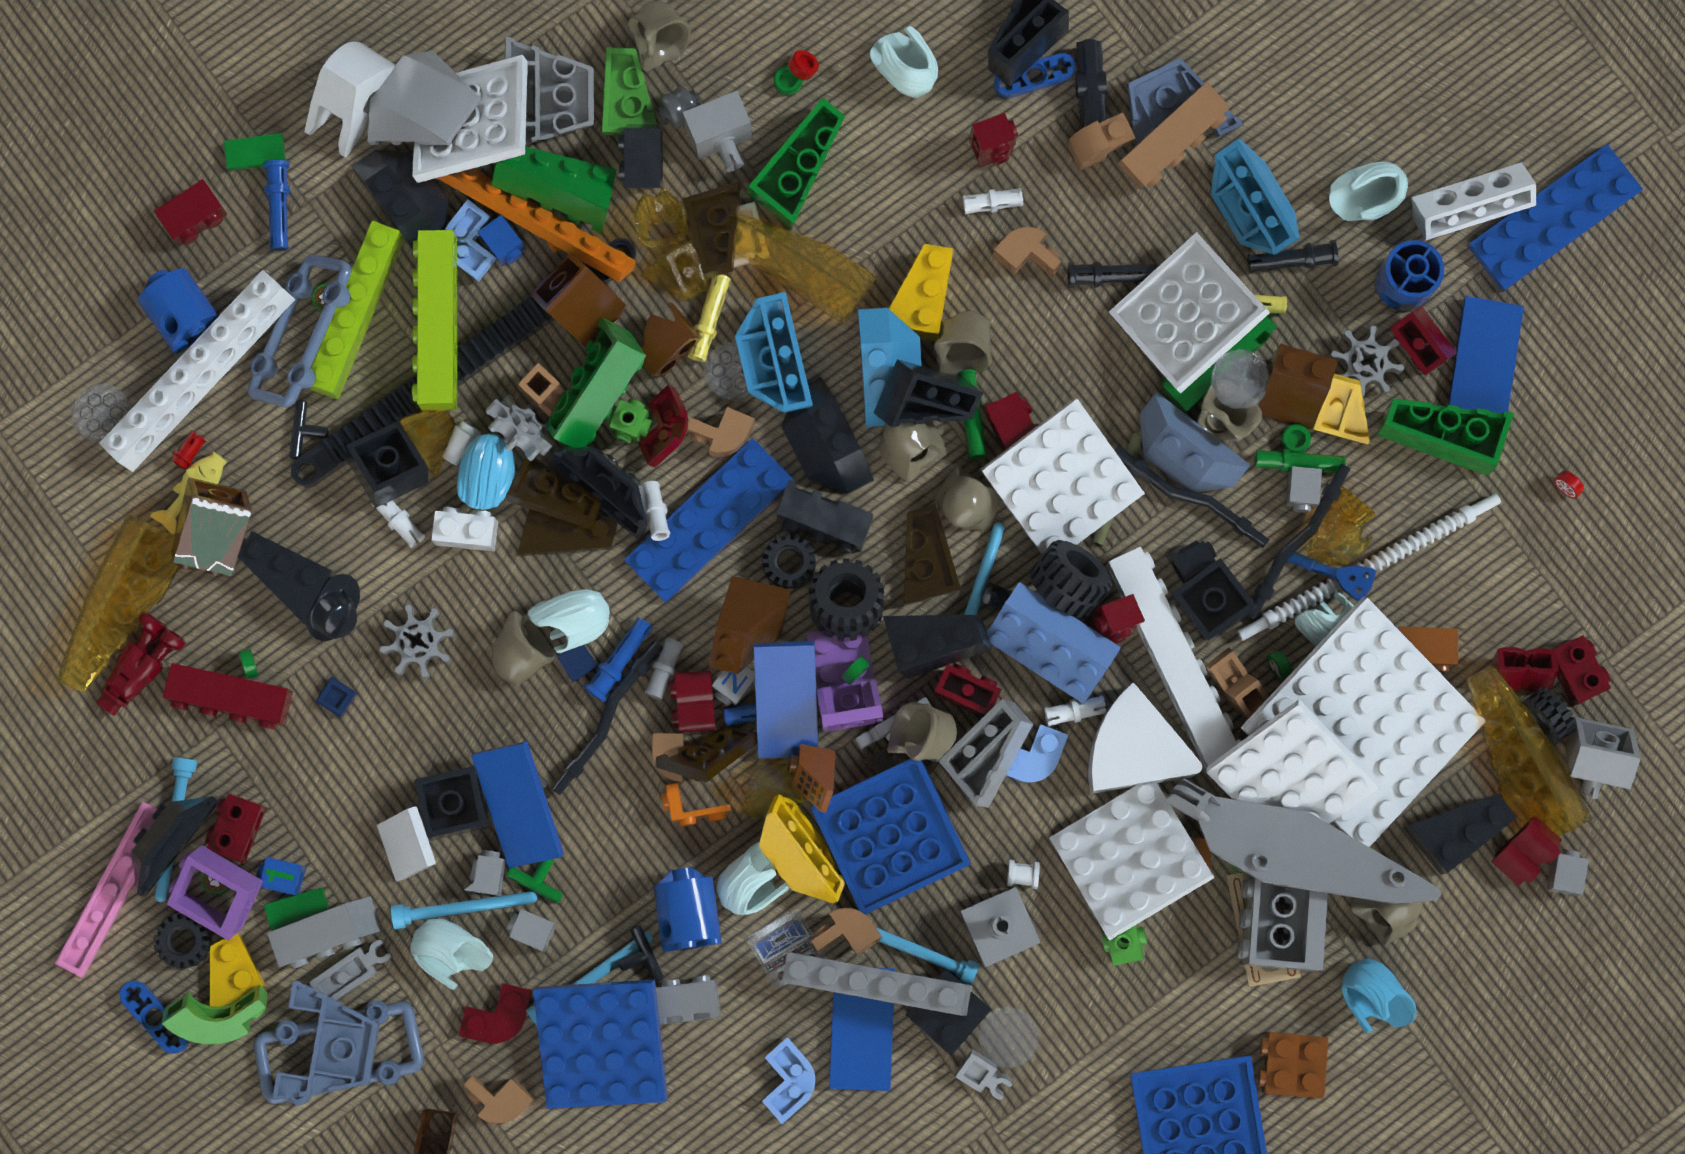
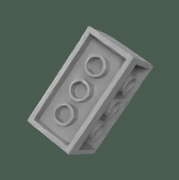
[1237,874,1328,972]

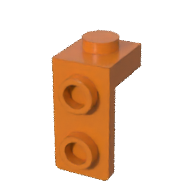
[661,783,732,827]

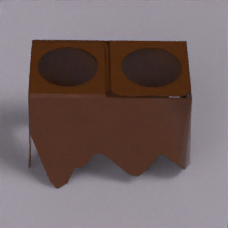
[639,302,702,377]
[414,1108,458,1154]

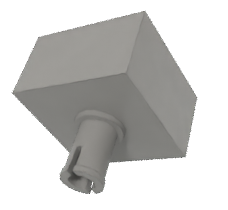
[683,91,752,172]
[1565,717,1641,799]
[959,887,1041,968]

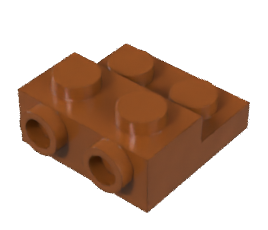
[1258,1032,1329,1099]

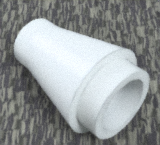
[442,420,482,466]

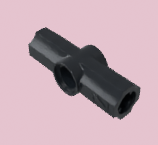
[1075,39,1107,129]

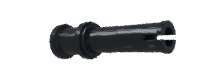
[1247,240,1339,273]
[1067,261,1157,288]

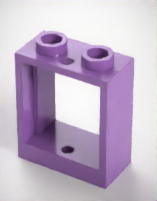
[167,845,263,941]

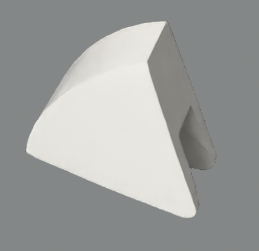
[304,41,396,158]
[1088,683,1202,794]

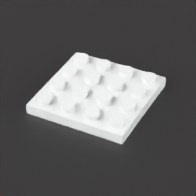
[412,55,528,183]
[1109,232,1270,393]
[980,398,1145,554]
[1206,699,1380,824]
[1050,781,1214,940]

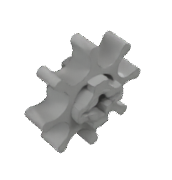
[1329,325,1404,397]
[485,394,554,461]
[380,605,455,679]

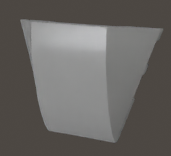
[504,36,594,145]
[368,51,481,145]

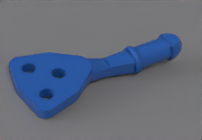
[1287,552,1376,602]

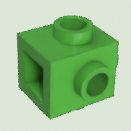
[607,399,652,444]
[1102,924,1148,966]

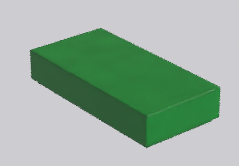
[224,133,287,172]
[264,887,329,931]

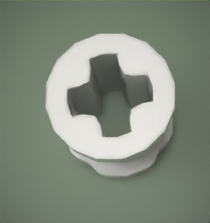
[1007,859,1040,889]

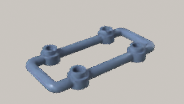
[248,254,351,408]
[254,1001,424,1105]

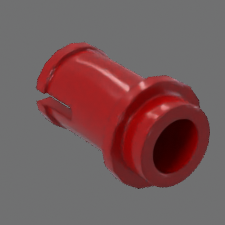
[171,430,207,470]

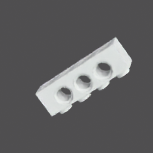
[1412,162,1536,240]

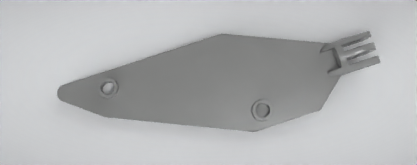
[1166,777,1441,904]

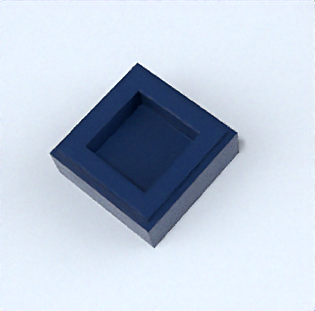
[557,645,598,683]
[315,676,358,718]

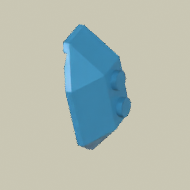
[1211,139,1300,255]
[735,292,813,413]
[858,307,922,427]

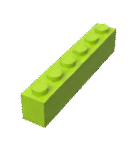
[310,221,404,400]
[412,230,457,411]

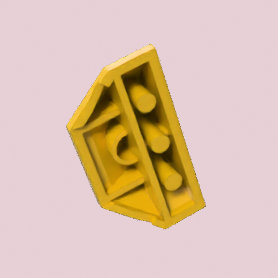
[759,794,845,904]

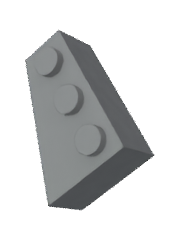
[939,699,1033,808]
[267,896,383,969]
[656,975,721,1025]

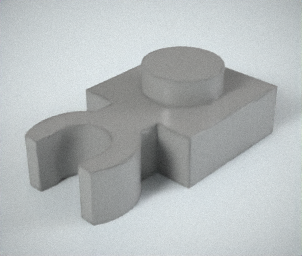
[955,1049,1012,1100]

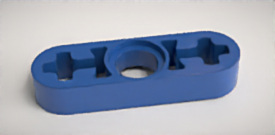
[993,53,1076,99]
[120,981,190,1054]

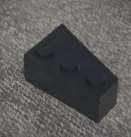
[988,0,1069,86]
[873,359,984,427]
[777,480,873,554]
[238,531,336,626]
[883,615,992,679]
[1403,794,1517,875]

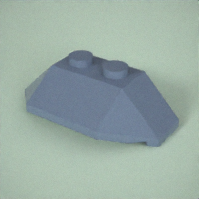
[1140,392,1250,493]

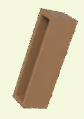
[1117,82,1230,189]

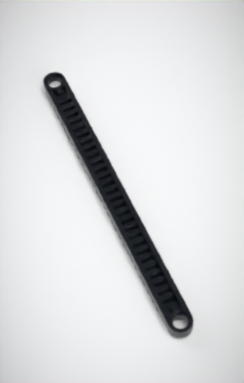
[291,238,637,488]

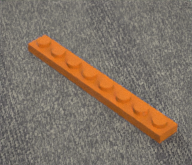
[437,168,636,282]

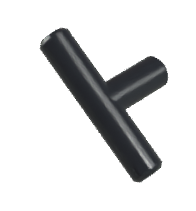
[289,400,329,460]
[618,925,664,982]

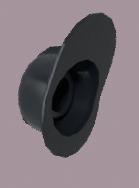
[307,573,360,641]

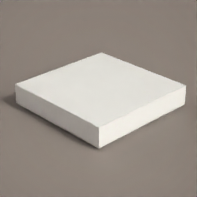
[377,807,436,882]

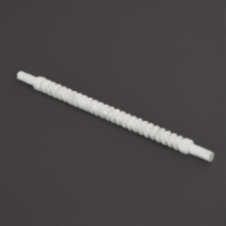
[1237,493,1501,641]

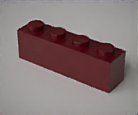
[163,663,293,730]

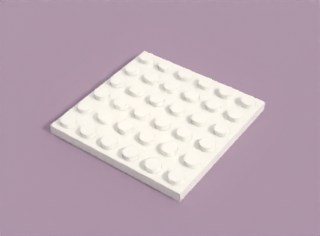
[1241,597,1486,847]

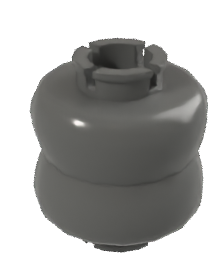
[657,86,701,129]

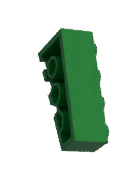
[746,98,845,229]
[491,146,617,234]
[1159,316,1277,414]
[546,317,646,448]
[1377,398,1514,476]

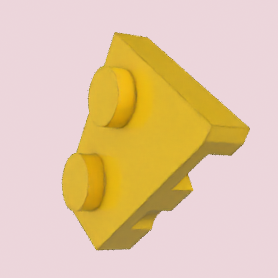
[1313,374,1370,445]
[210,932,266,1007]

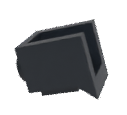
[1166,540,1217,584]

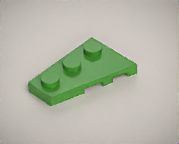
[602,47,657,136]

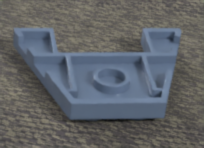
[1127,58,1243,146]
[272,981,380,1100]

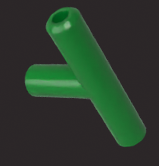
[506,860,563,904]

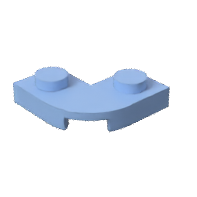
[445,199,497,282]
[1006,724,1068,783]
[762,1037,815,1124]

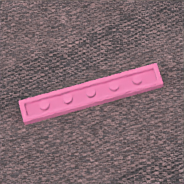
[55,801,157,978]

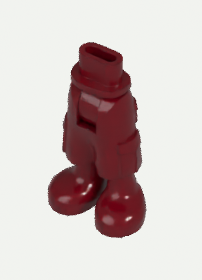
[96,611,187,716]

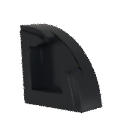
[980,582,1013,607]

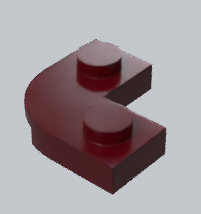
[638,385,688,468]
[458,983,533,1044]

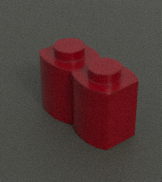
[1489,647,1559,692]
[670,670,716,735]
[1491,815,1562,886]

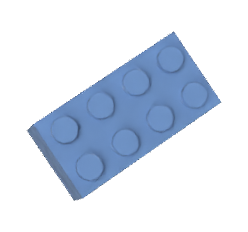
[987,582,1121,704]

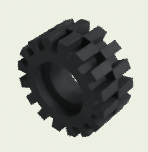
[762,533,816,590]
[1521,687,1577,745]
[153,913,213,969]

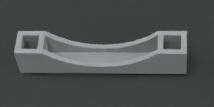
[782,952,972,1016]

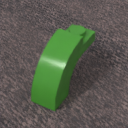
[162,985,268,1044]

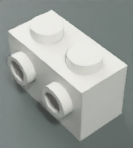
[432,507,498,552]

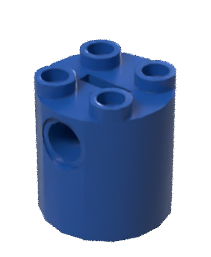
[1374,240,1444,312]
[137,268,219,354]
[653,867,722,952]

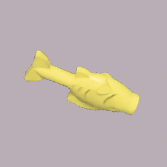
[150,451,227,534]

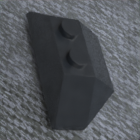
[352,150,449,250]
[781,377,874,494]
[549,447,648,541]
[132,796,221,897]

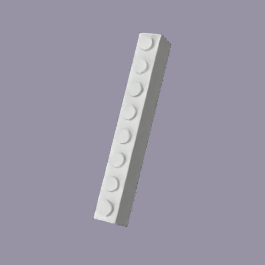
[1106,547,1241,780]

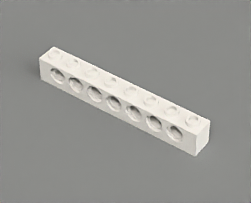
[99,270,295,472]

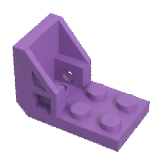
[806,630,883,733]

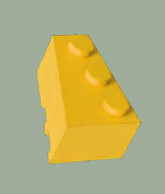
[889,244,953,341]

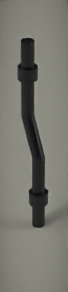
[1114,445,1270,549]
[1248,463,1351,620]
[551,640,663,796]

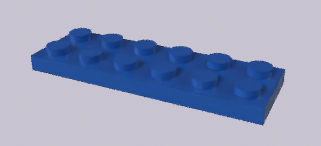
[1467,144,1643,292]
[624,438,794,603]

